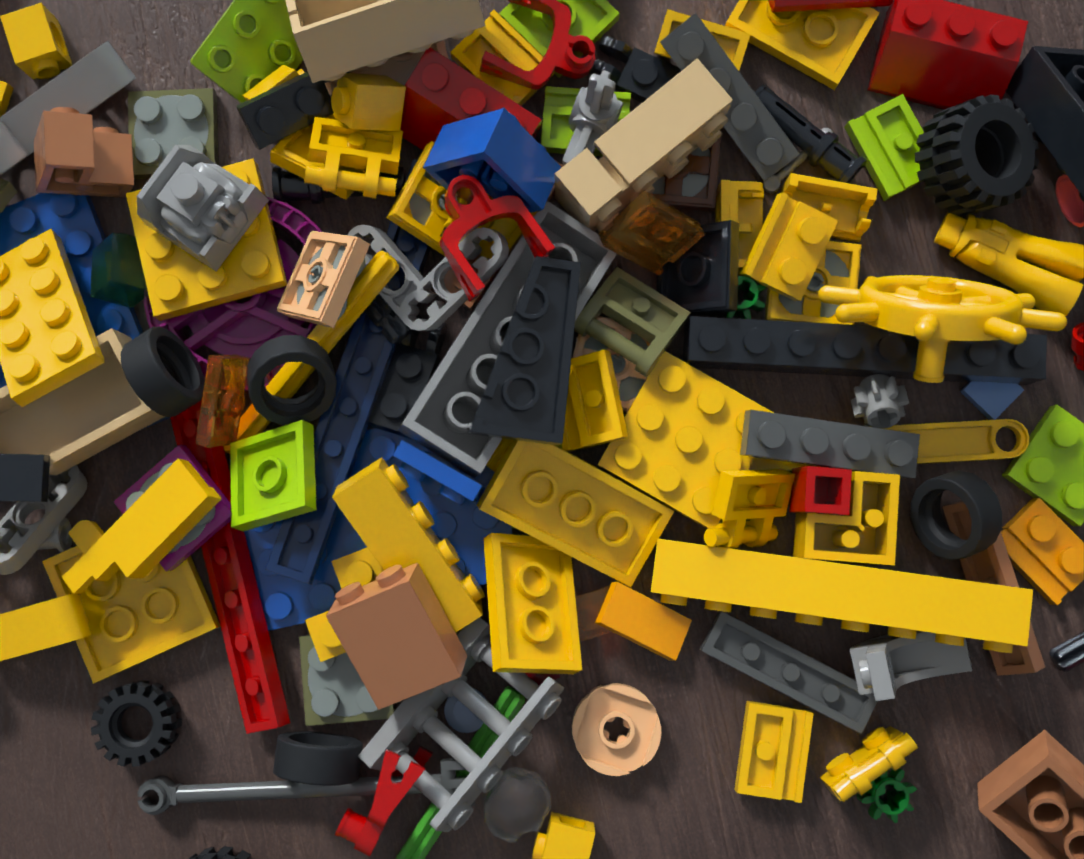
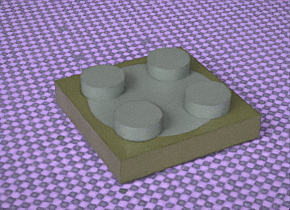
[128,88,218,179]
[299,635,395,726]

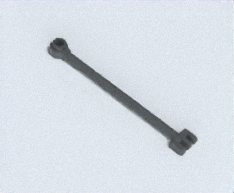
[137,758,475,815]

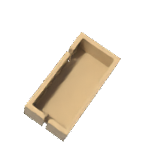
[285,0,486,83]
[555,58,733,234]
[0,328,165,475]

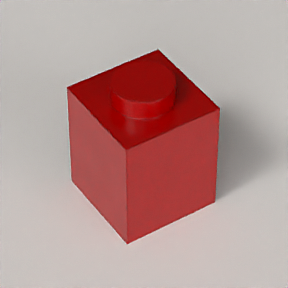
[789,466,852,516]

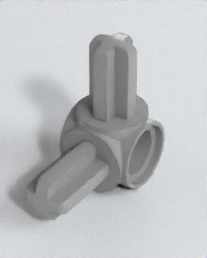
[562,70,623,165]

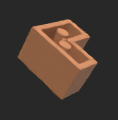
[34,107,134,198]

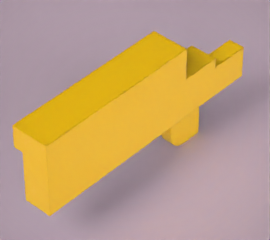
[62,458,222,594]

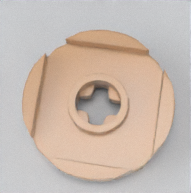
[572,683,662,776]

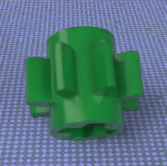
[725,276,766,319]
[856,768,917,823]

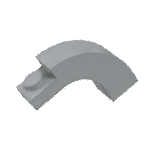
[850,631,972,701]

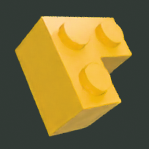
[793,471,900,566]

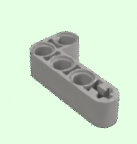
[0,41,136,176]

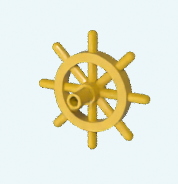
[818,275,1067,383]

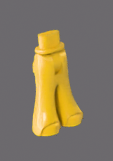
[934,212,1084,316]

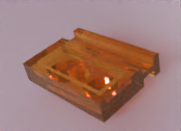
[598,190,705,276]

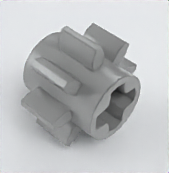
[851,374,909,429]

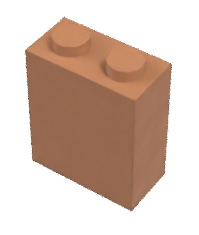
[326,562,468,710]

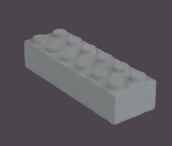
[398,201,620,478]

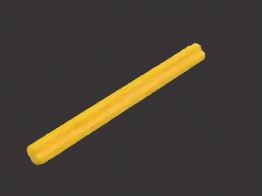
[222,251,399,454]

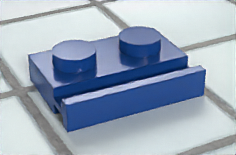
[393,440,485,505]

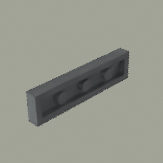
[660,12,800,181]
[740,410,920,479]
[700,611,878,734]

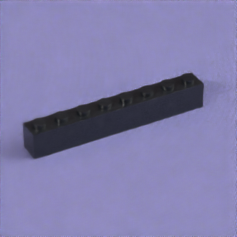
[683,316,1047,385]

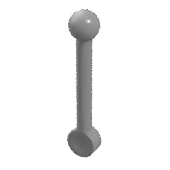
[763,128,833,193]

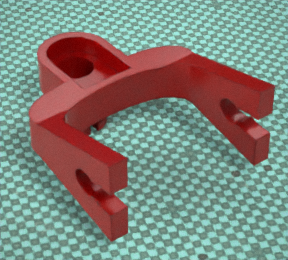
[480,0,595,90]
[440,175,555,302]
[335,746,433,857]

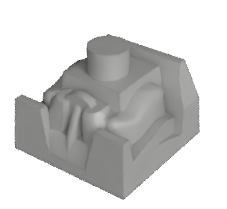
[136,145,269,272]

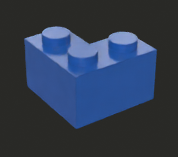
[423,108,561,213]

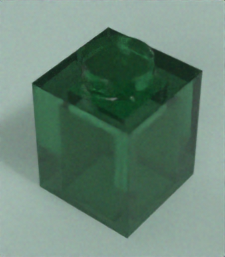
[90,232,148,308]

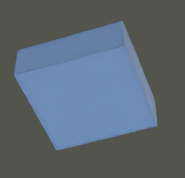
[960,381,1024,420]

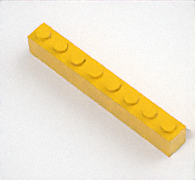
[651,539,1033,653]

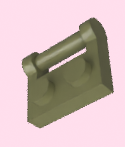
[574,267,691,377]

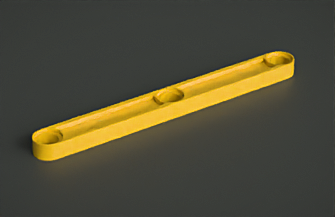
[749,419,1030,471]

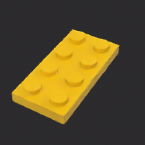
[0,228,105,407]
[477,440,674,587]

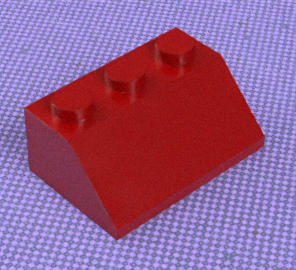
[867,0,1028,110]
[400,47,542,150]

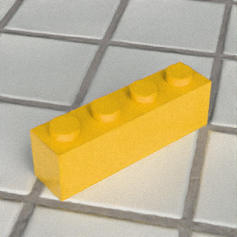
[332,457,485,633]

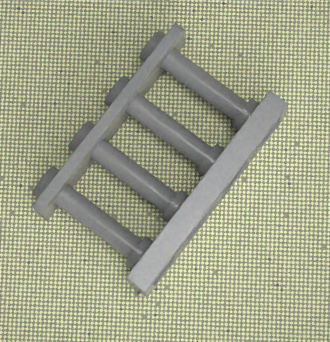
[358,617,564,832]

